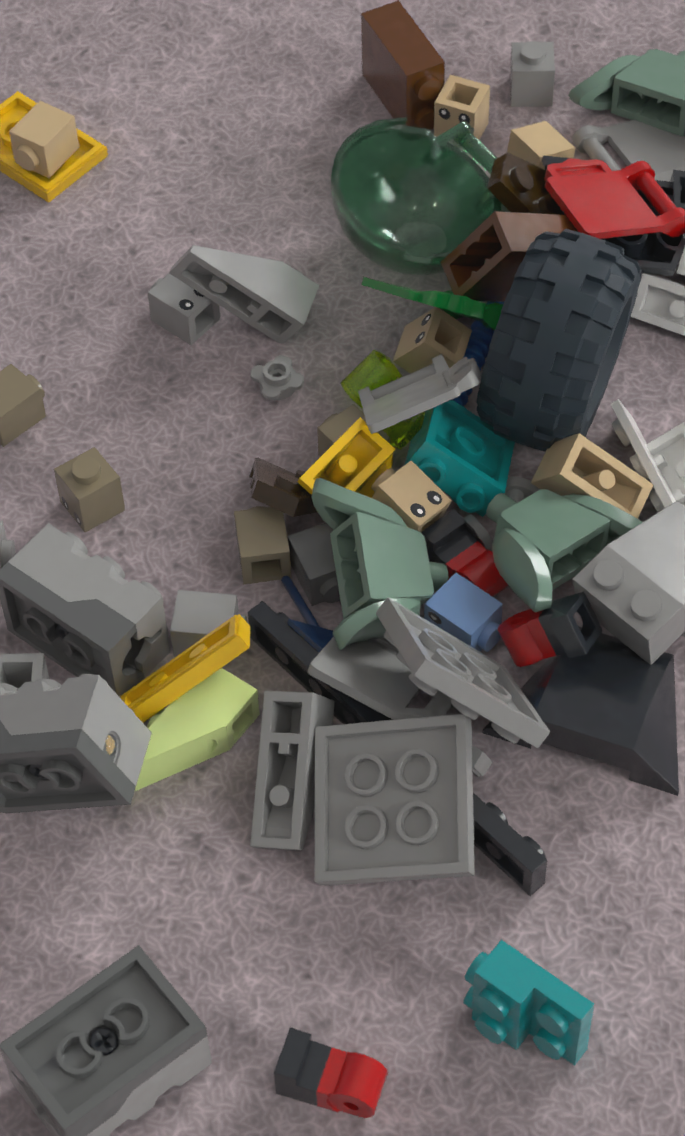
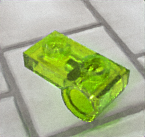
[340,350,426,450]

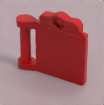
[544,158,685,239]

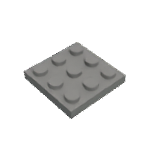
[376,597,550,748]
[315,714,475,885]

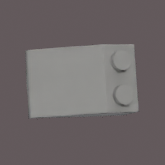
[573,501,685,664]

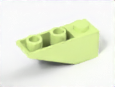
[135,668,260,791]

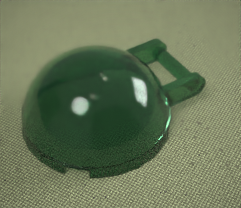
[330,117,505,275]

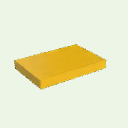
[0,91,108,203]

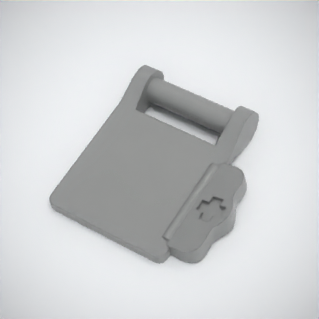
[572,119,685,182]
[358,354,482,434]
[307,637,455,720]

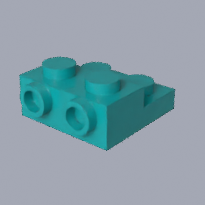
[405,400,515,517]
[463,939,595,1066]

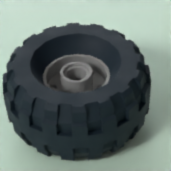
[476,229,642,452]

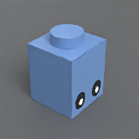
[424,573,503,652]

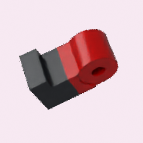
[421,509,508,597]
[497,591,603,667]
[274,1027,388,1118]

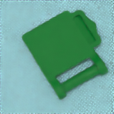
[361,277,503,331]

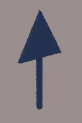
[281,576,334,653]

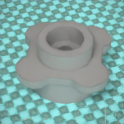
[250,356,304,400]

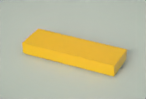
[120,614,250,723]

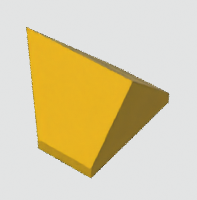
[297,417,396,498]

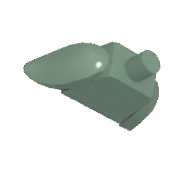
[568,49,685,137]
[312,478,448,650]
[486,489,642,613]

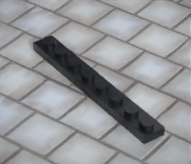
[248,601,547,896]

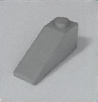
[169,245,319,344]
[250,690,335,851]

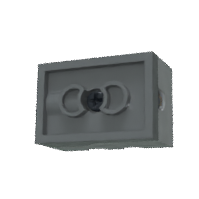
[0,523,170,697]
[0,674,152,813]
[0,945,212,1136]

